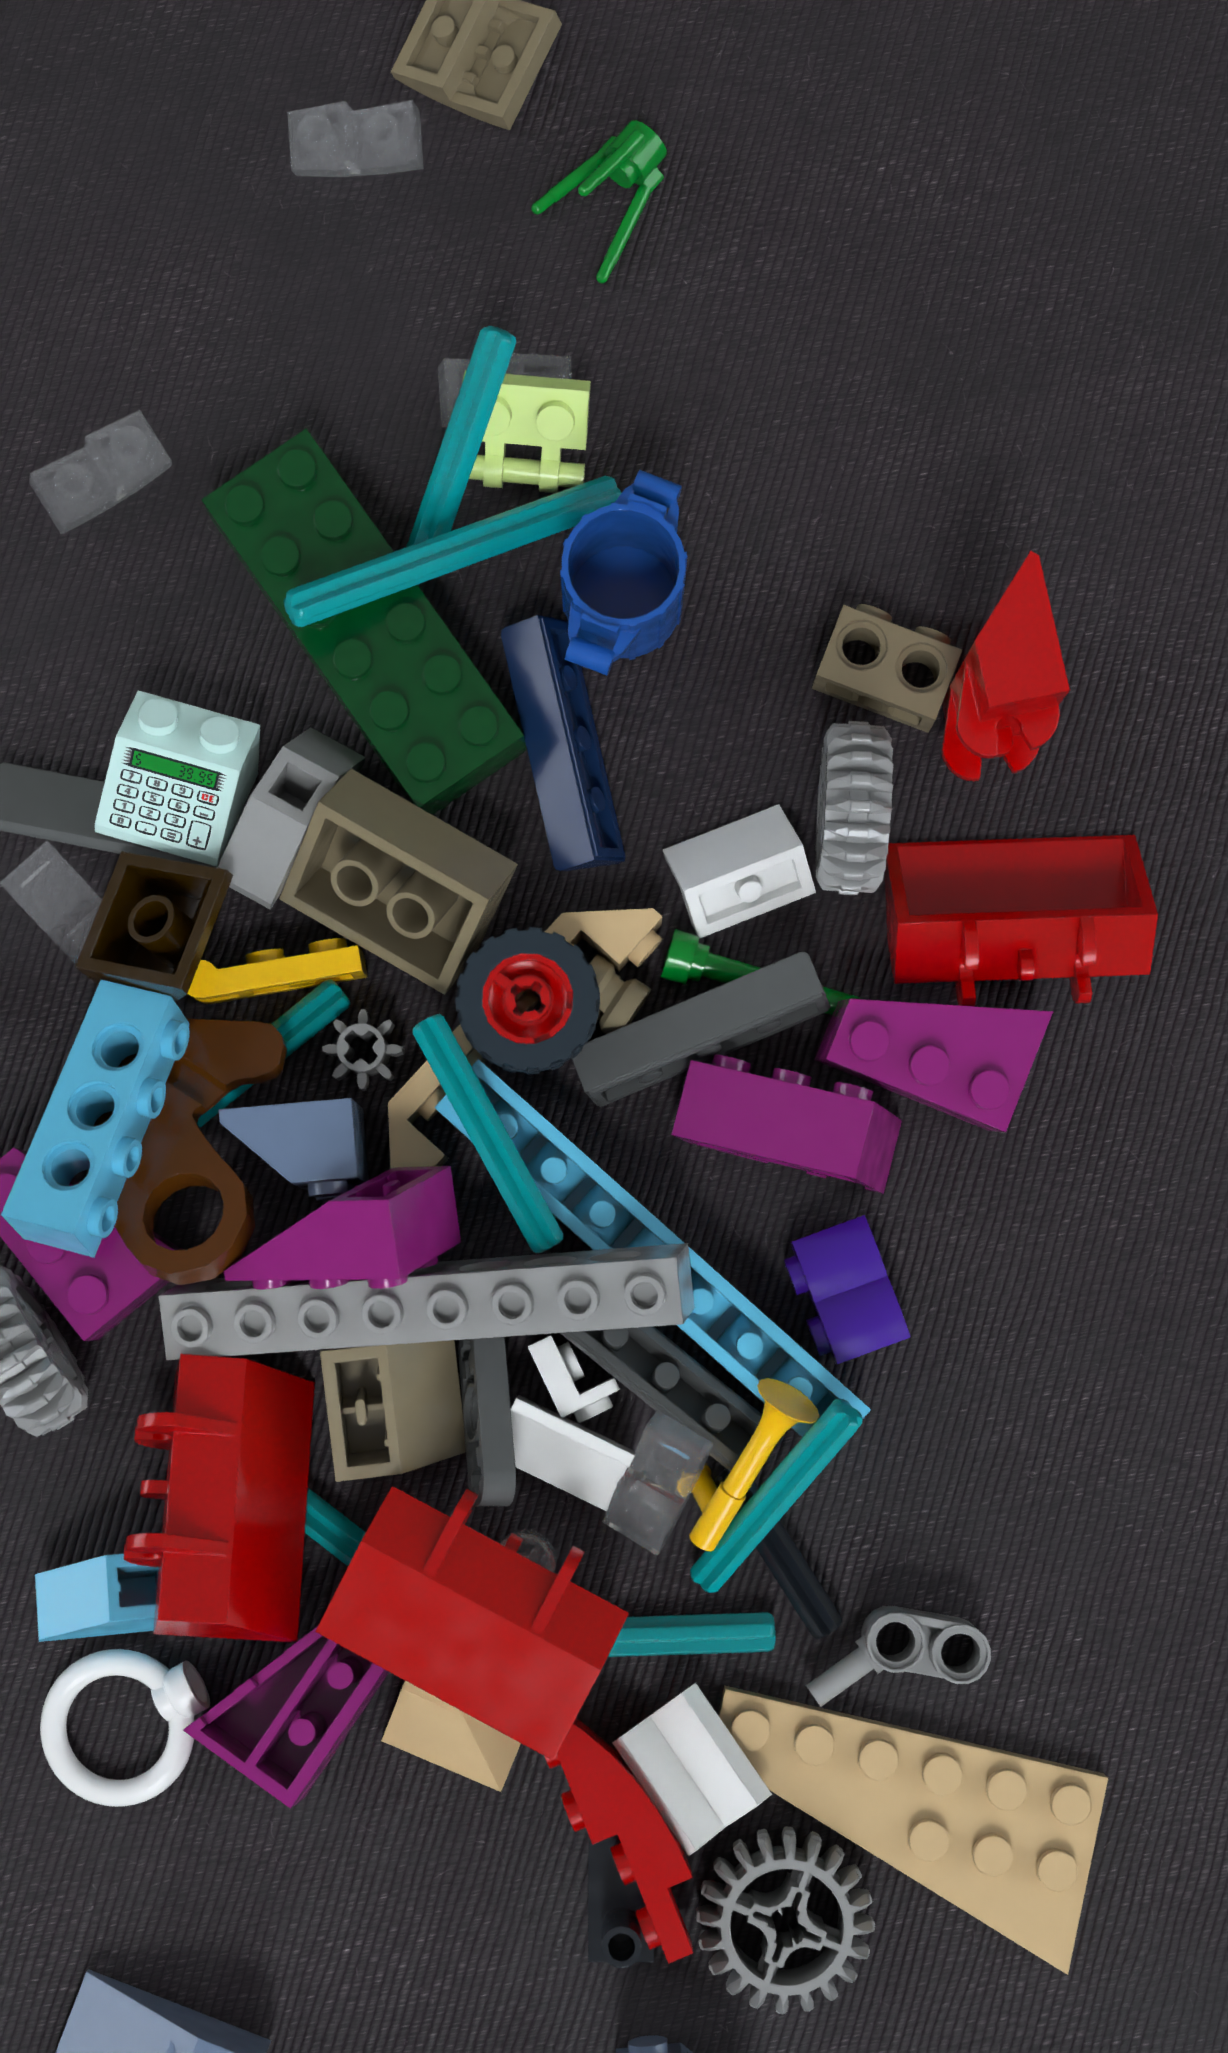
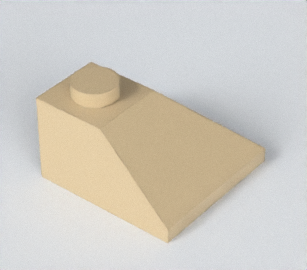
[381,1681,521,1792]

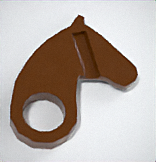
[94,1019,287,1285]

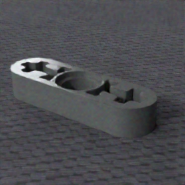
[458,1337,516,1507]

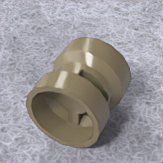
[590,954,651,1035]

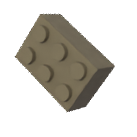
[279,769,518,995]

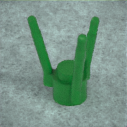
[531,120,667,284]

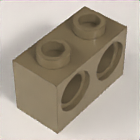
[812,604,962,733]

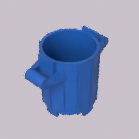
[560,470,687,676]

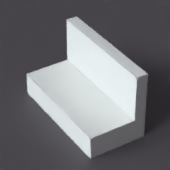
[663,804,816,939]
[511,1395,635,1511]
[612,1683,772,1856]

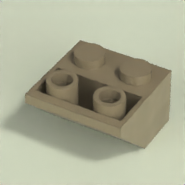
[320,1340,466,1482]

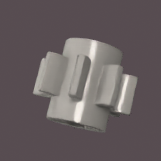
[322,1009,405,1091]

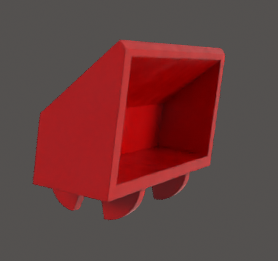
[941,551,1070,781]
[884,835,1158,1006]
[124,1354,315,1642]
[315,1486,629,1760]

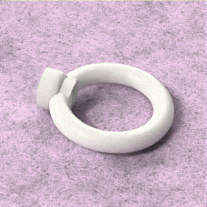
[40,1649,210,1807]

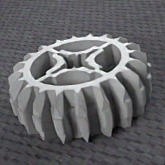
[815,721,894,895]
[0,1266,88,1437]
[696,1826,875,2015]

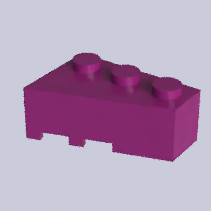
[814,999,1053,1132]
[671,1054,902,1194]
[0,1148,184,1341]
[183,1626,389,1809]

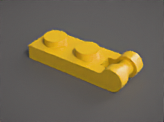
[187,938,368,1004]

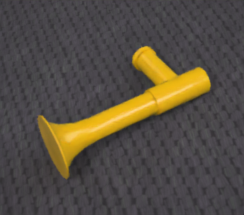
[682,1378,820,1552]

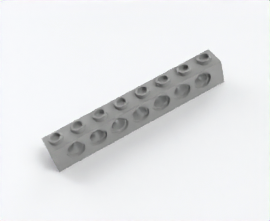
[159,1243,695,1360]

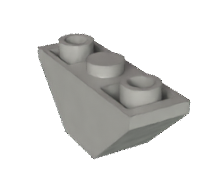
[217,727,366,910]

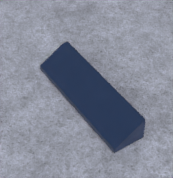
[501,615,626,871]

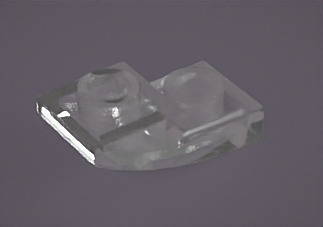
[287,100,424,177]
[30,410,172,535]

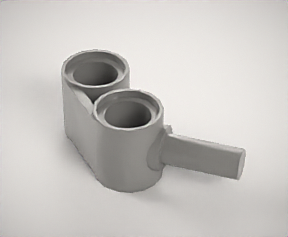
[806,1606,991,1707]

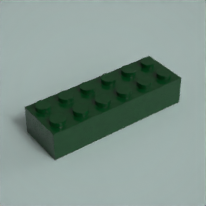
[201,429,526,815]

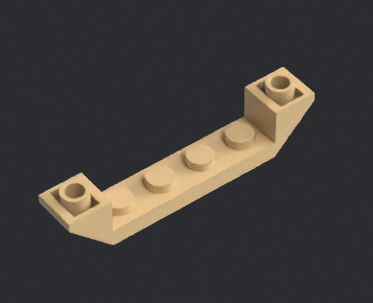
[388,908,663,1168]

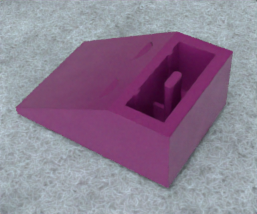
[224,1166,461,1290]

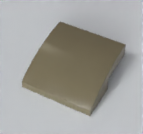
[391,0,562,131]

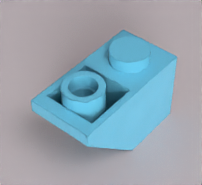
[35,1554,159,1642]

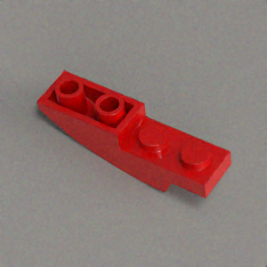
[544,1718,693,1964]

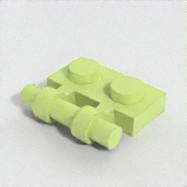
[462,370,591,493]

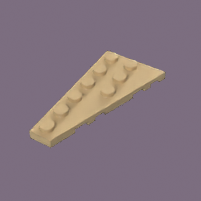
[718,1685,1108,1975]

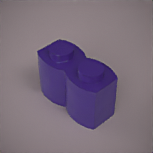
[783,1215,911,1364]

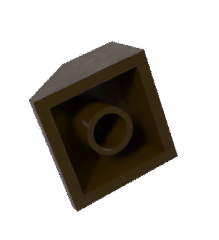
[75,851,233,1002]

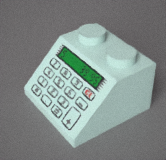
[95,690,260,867]

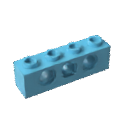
[1,980,190,1258]

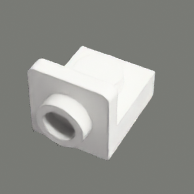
[528,1336,620,1423]

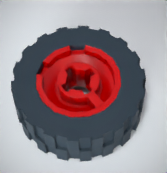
[455,927,600,1074]

